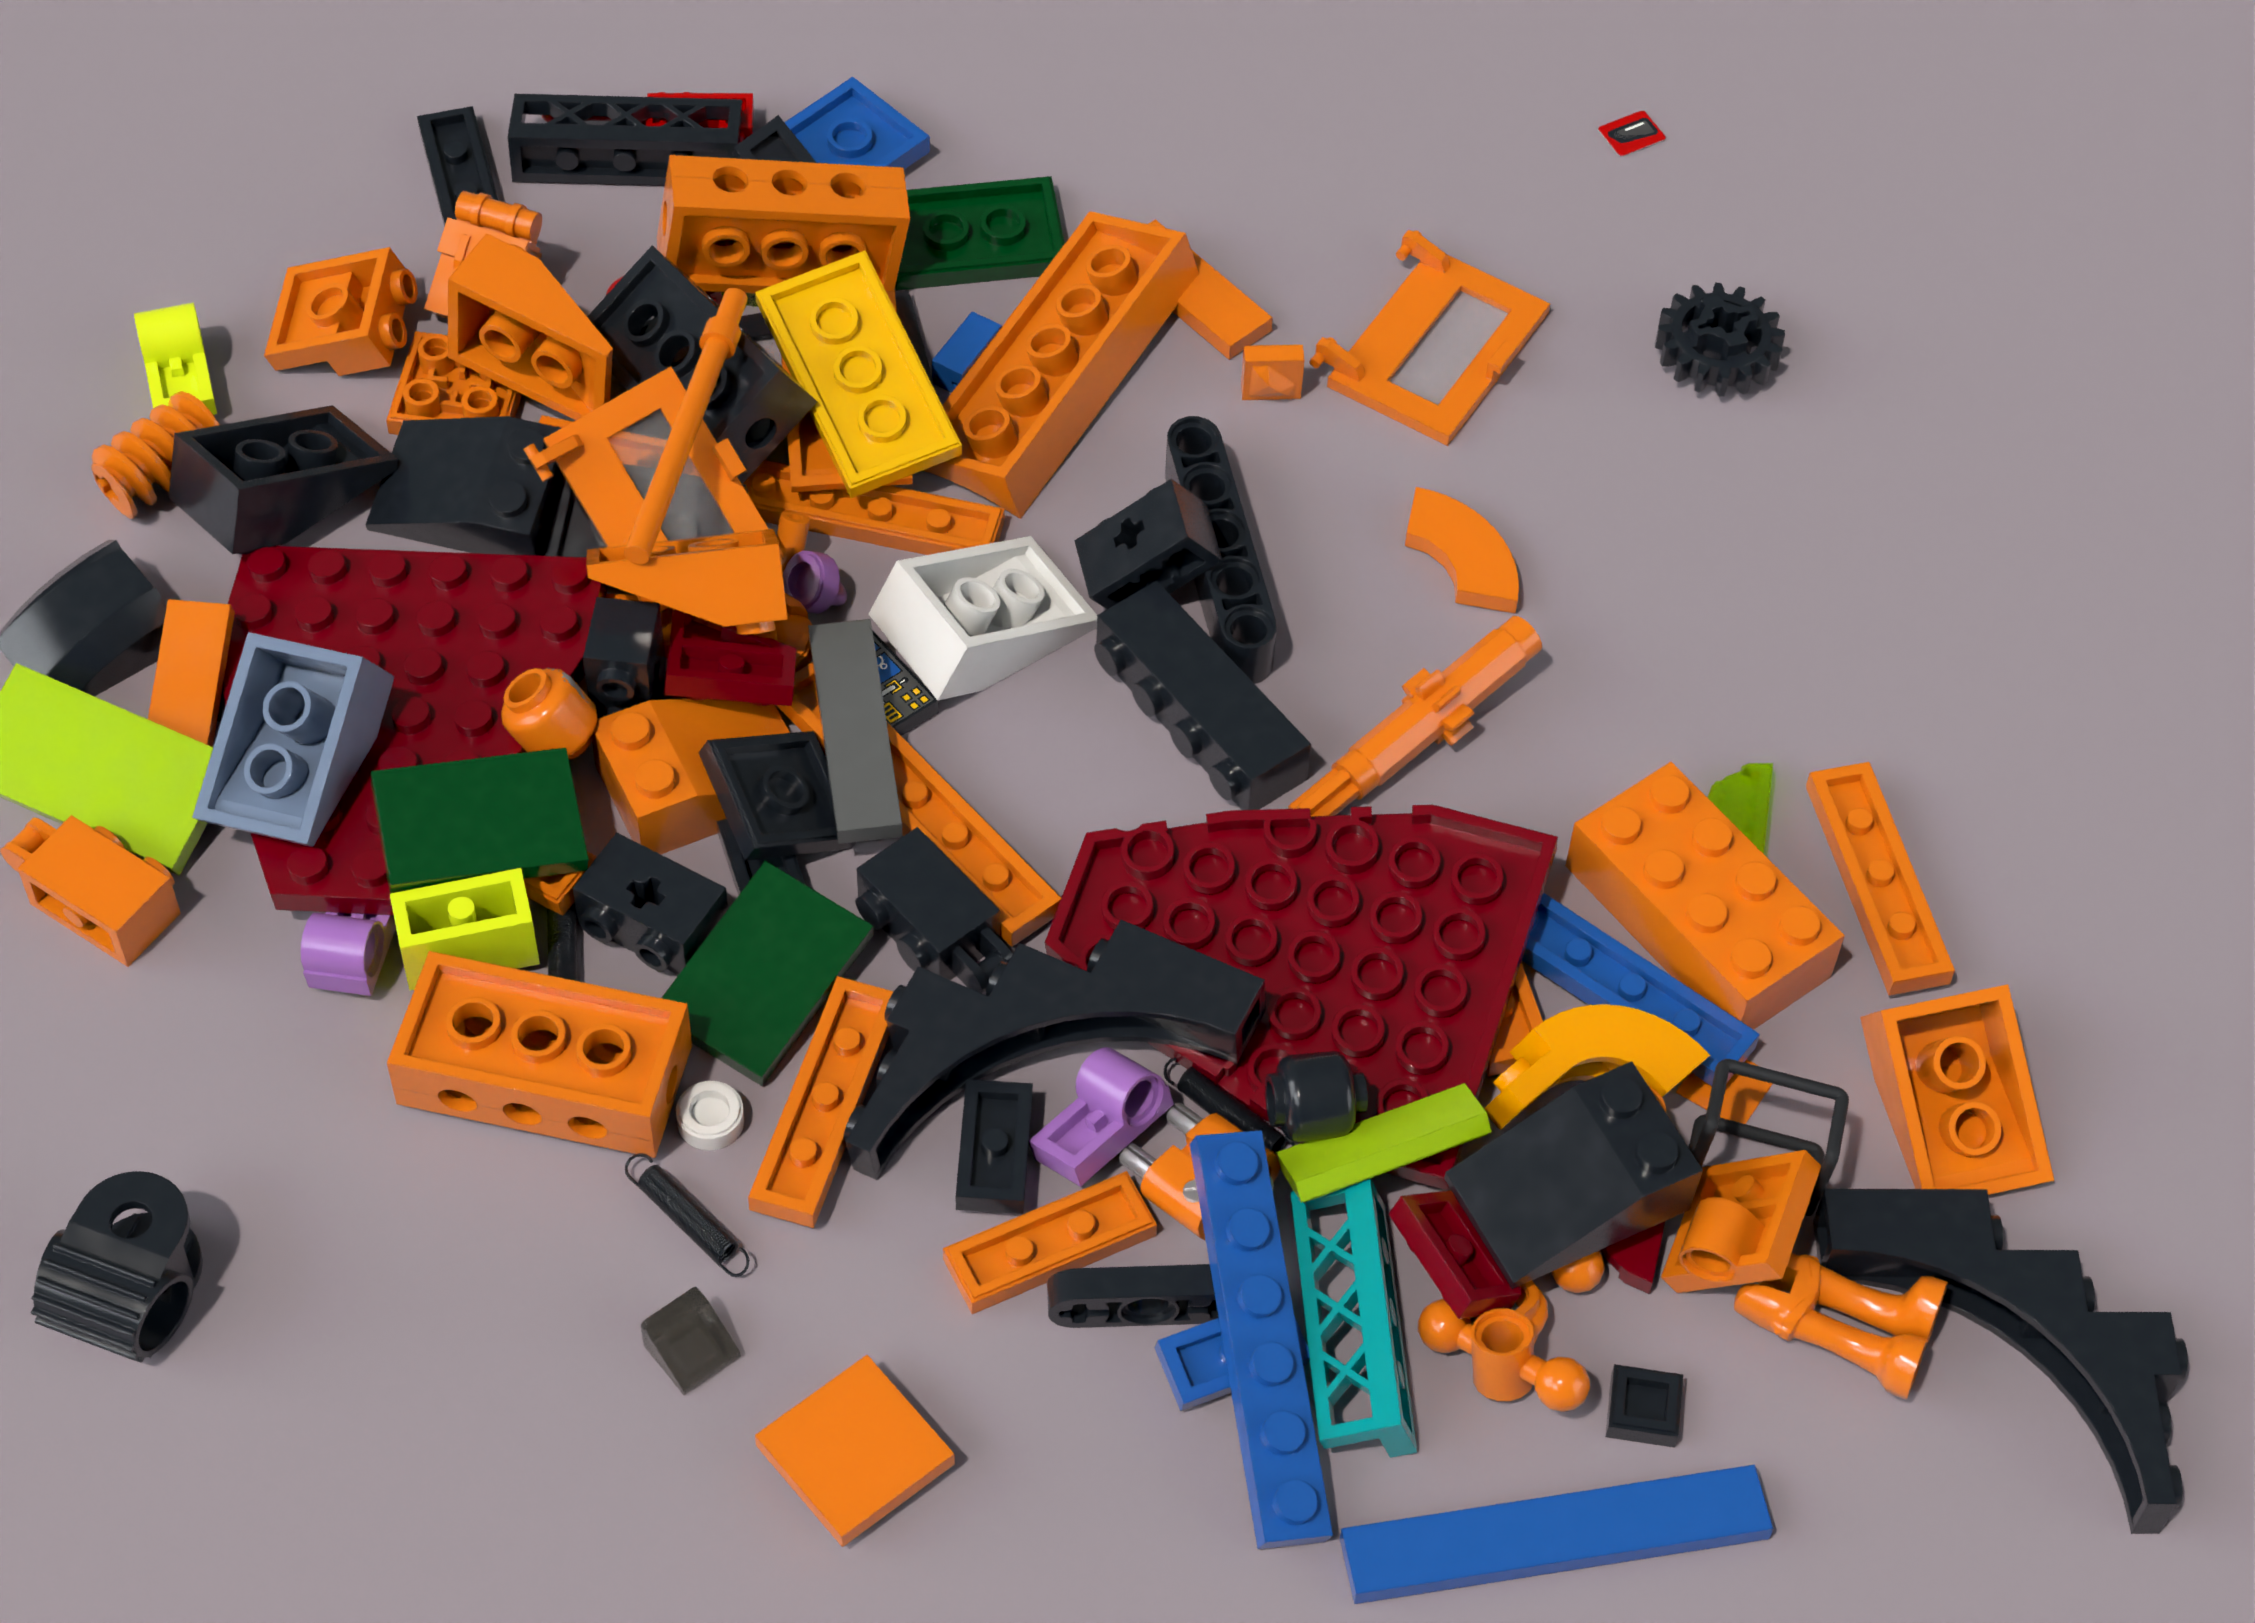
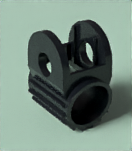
[31,1171,203,1363]

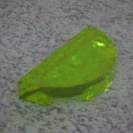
[1707,763,1773,854]

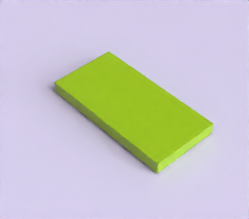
[0,663,213,876]

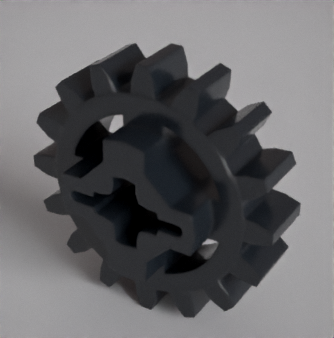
[1655,282,1785,397]

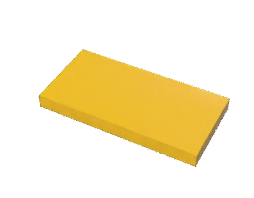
[755,250,962,498]

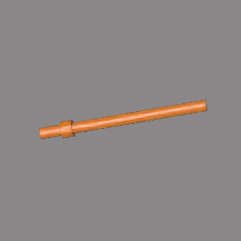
[624,288,748,564]

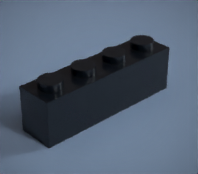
[1094,580,1311,810]

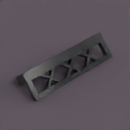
[507,93,743,186]

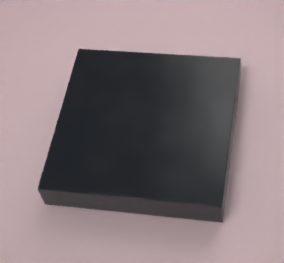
[698,731,857,860]

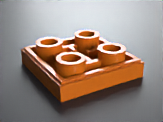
[386,331,522,435]
[755,1355,955,1547]

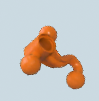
[1418,1251,1605,1412]

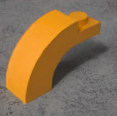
[1484,1004,1710,1130]

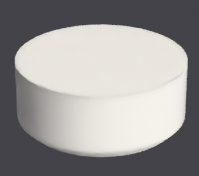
[676,1081,744,1151]

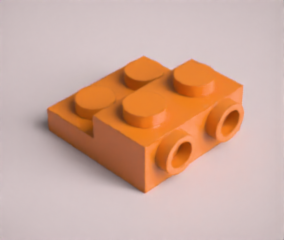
[264,247,418,376]

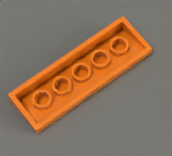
[922,211,1199,519]

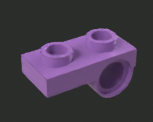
[301,912,396,996]
[1029,1047,1174,1187]

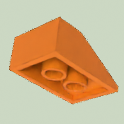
[448,233,613,420]
[586,529,788,635]
[591,698,790,854]
[1860,984,2054,1195]

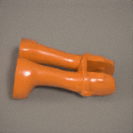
[1734,1253,1948,1400]

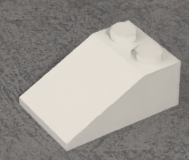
[869,536,1097,700]

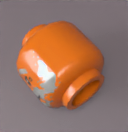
[501,668,598,760]

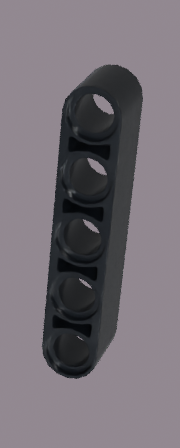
[1165,416,1277,684]

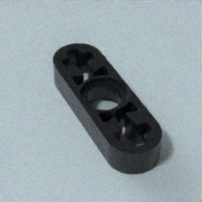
[1047,1264,1219,1328]

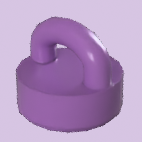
[783,550,847,614]

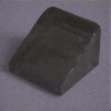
[641,1286,741,1395]

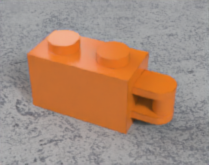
[0,815,181,967]

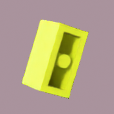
[390,868,540,990]

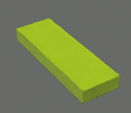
[1276,1083,1492,1203]

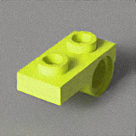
[134,302,217,415]

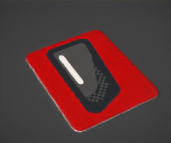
[1598,111,1666,156]

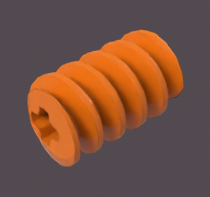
[91,391,220,519]

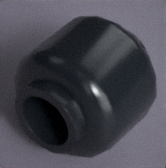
[1265,1051,1368,1142]

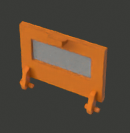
[1309,230,1550,446]
[523,366,785,629]

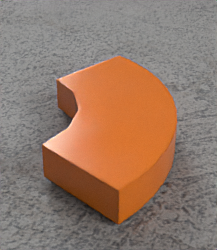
[1405,487,1519,613]

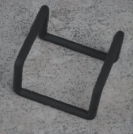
[1689,1059,1849,1216]

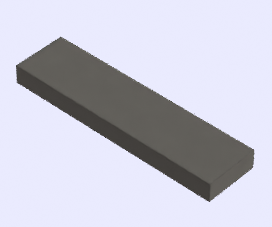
[808,619,902,844]

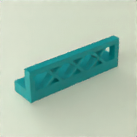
[1290,1178,1417,1458]

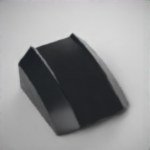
[0,540,167,696]

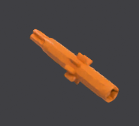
[1288,616,1542,816]

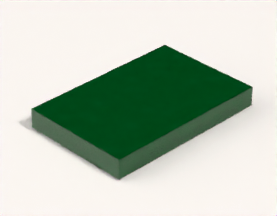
[896,176,1065,291]
[371,748,589,894]
[661,861,874,1087]

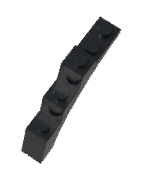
[844,920,1266,1180]
[1813,1189,2188,1534]

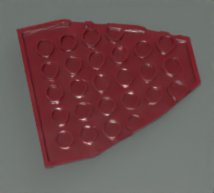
[223,546,608,915]
[1044,804,1558,1190]

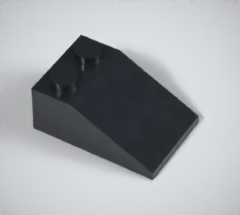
[169,405,398,555]
[365,416,563,556]
[1444,1061,1703,1289]

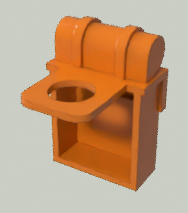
[424,191,543,318]

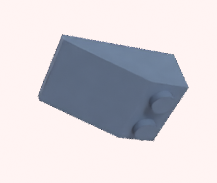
[192,632,395,847]

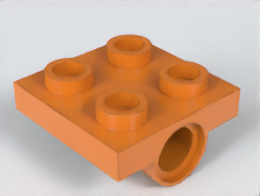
[1661,1150,1821,1293]

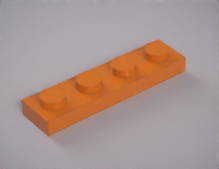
[1806,762,1955,996]
[748,976,894,1228]

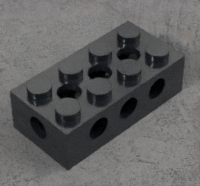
[587,245,818,484]

